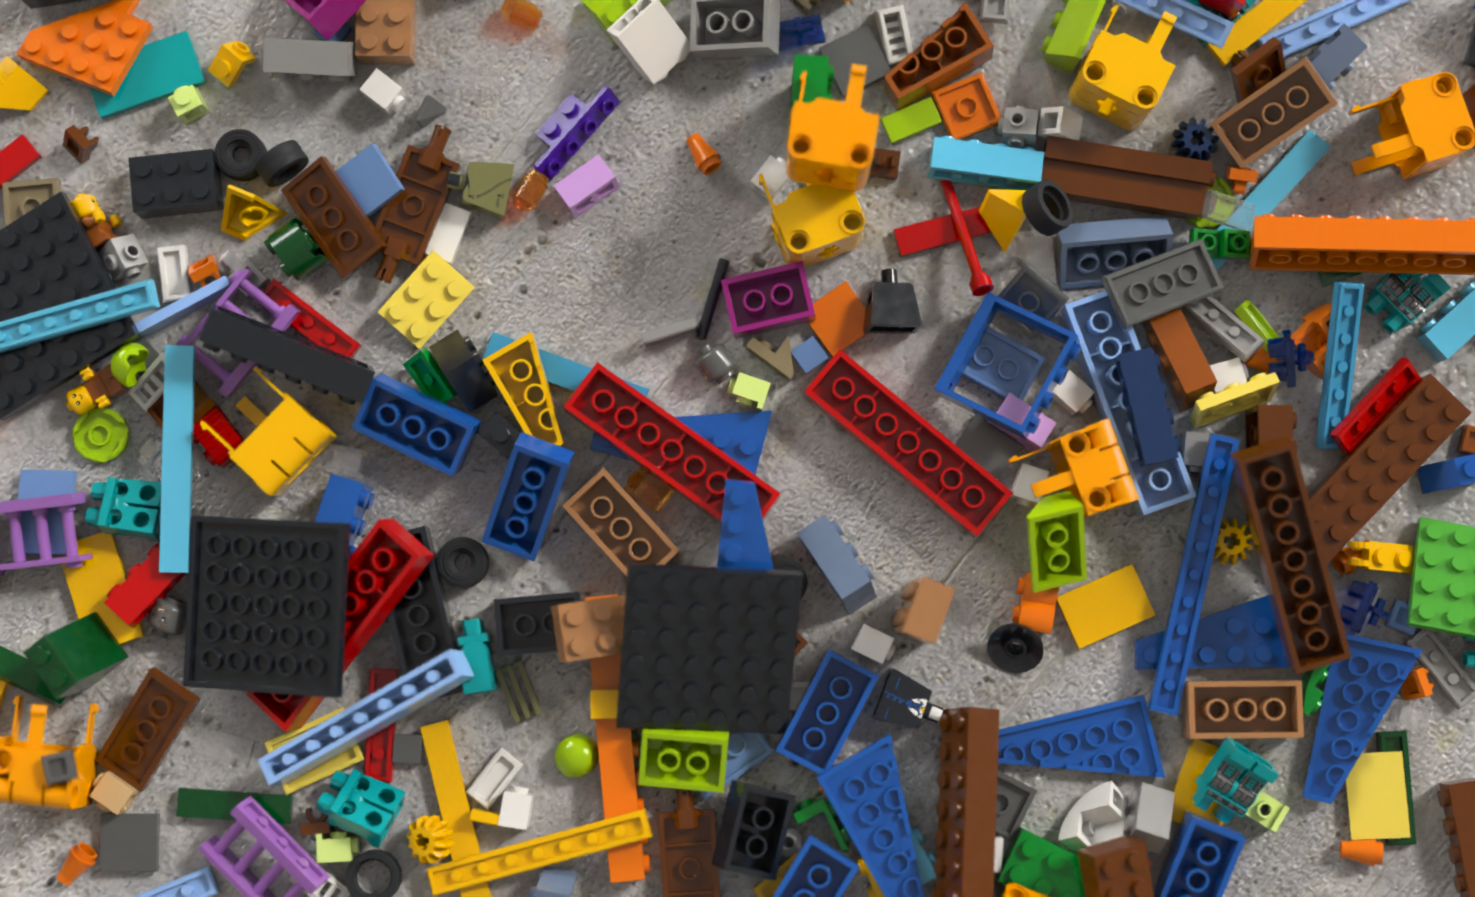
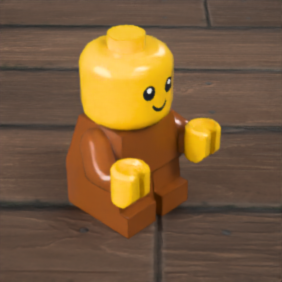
[71,193,123,256]
[65,364,131,415]

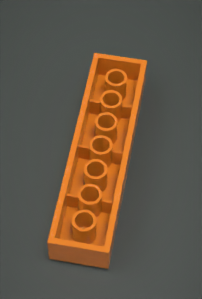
[1249,214,1475,275]

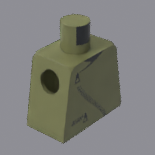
[447,162,514,220]

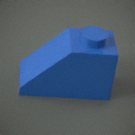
[1417,454,1475,494]

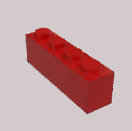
[104,543,188,628]

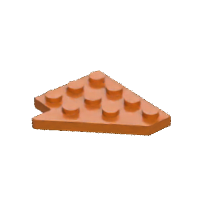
[17,0,153,97]

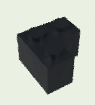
[429,329,498,413]

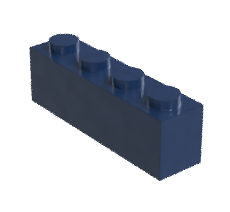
[1114,347,1181,467]

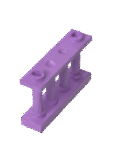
[176,268,301,398]
[0,492,93,576]
[198,796,330,897]

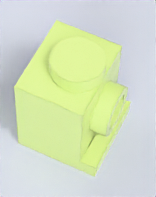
[168,85,210,124]
[727,372,771,411]
[1245,791,1290,833]
[316,831,360,863]

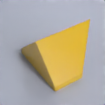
[0,56,49,111]
[220,184,288,241]
[979,189,1027,253]

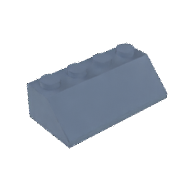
[1055,216,1173,289]

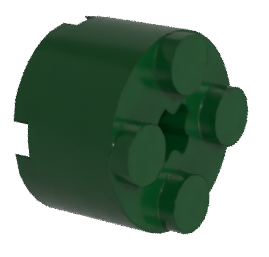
[264,216,329,281]

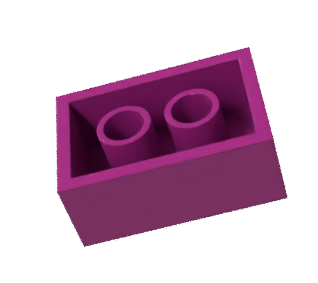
[283,0,366,40]
[721,261,816,339]

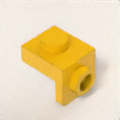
[208,41,256,87]

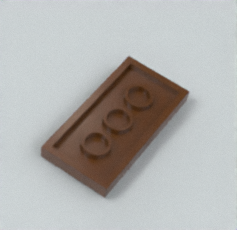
[281,156,387,279]
[95,667,200,792]

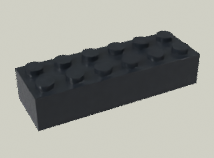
[199,303,375,405]
[388,526,467,700]

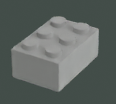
[689,0,780,59]
[263,38,358,81]

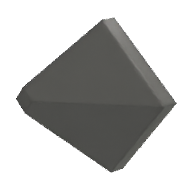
[415,95,447,128]

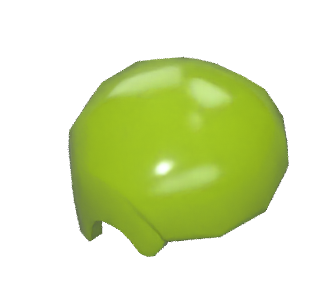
[110,342,149,388]
[554,733,599,779]

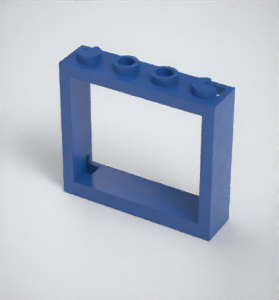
[934,292,1081,439]

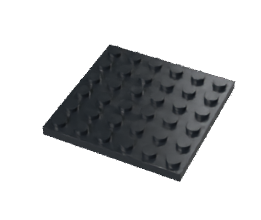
[0,191,141,421]
[183,516,351,698]
[616,563,803,734]

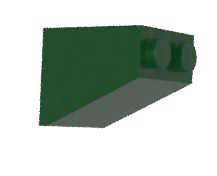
[23,612,129,699]

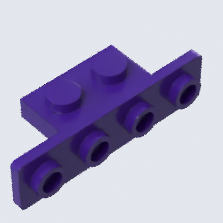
[534,86,620,182]

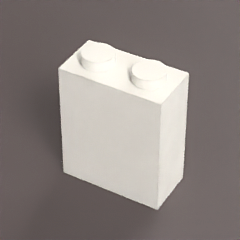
[606,0,690,84]

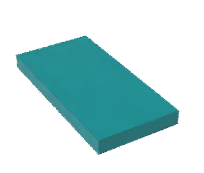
[90,30,206,119]

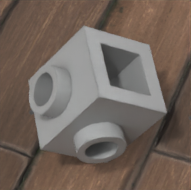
[998,106,1039,148]
[99,234,148,281]

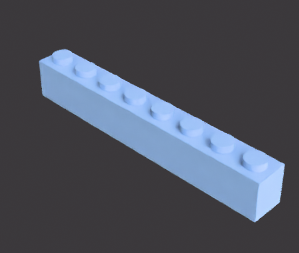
[258,650,475,786]

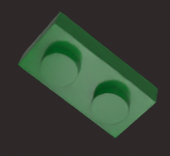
[403,347,457,403]

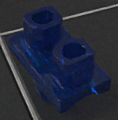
[779,14,825,51]
[1267,330,1314,388]
[1340,581,1390,634]

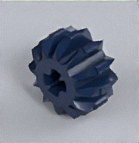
[1171,117,1219,161]

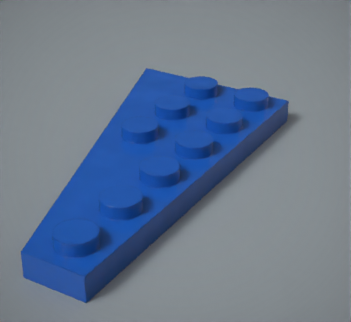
[590,411,772,475]
[717,479,774,570]
[1134,595,1290,669]
[1302,633,1423,804]
[998,695,1165,778]
[816,733,925,897]

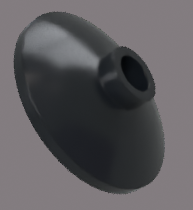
[987,623,1044,673]

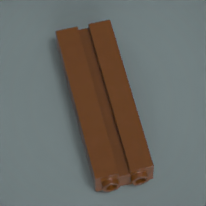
[1041,135,1216,222]

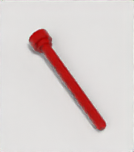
[941,180,994,296]

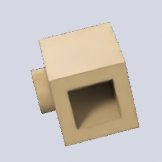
[90,771,140,815]

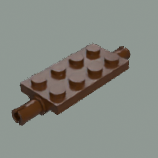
[374,124,461,284]
[658,789,720,897]

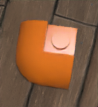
[1287,304,1332,380]

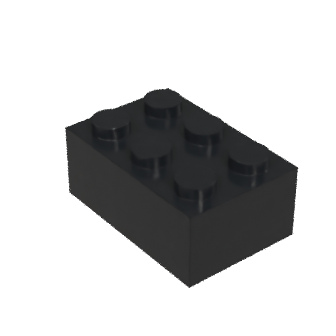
[128,149,224,219]
[494,592,582,656]
[712,780,796,881]

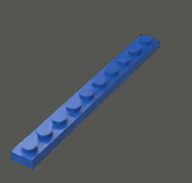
[1148,433,1240,716]

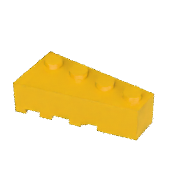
[482,332,565,446]

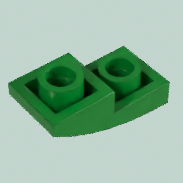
[1189,228,1250,260]
[1302,665,1329,716]

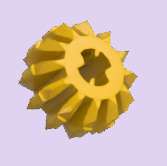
[1213,518,1253,565]
[405,815,455,864]

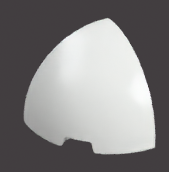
[1058,781,1128,853]

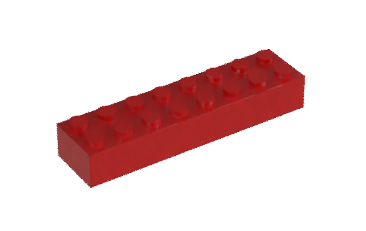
[803,349,1013,538]
[564,362,781,524]
[246,519,434,732]

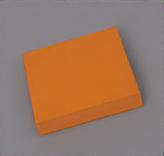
[931,72,1002,140]
[807,281,868,358]

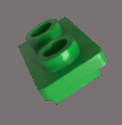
[792,797,851,853]

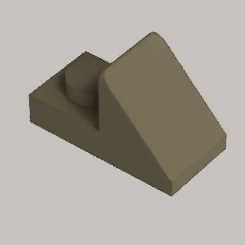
[746,336,794,382]

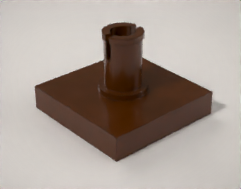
[1231,37,1286,104]

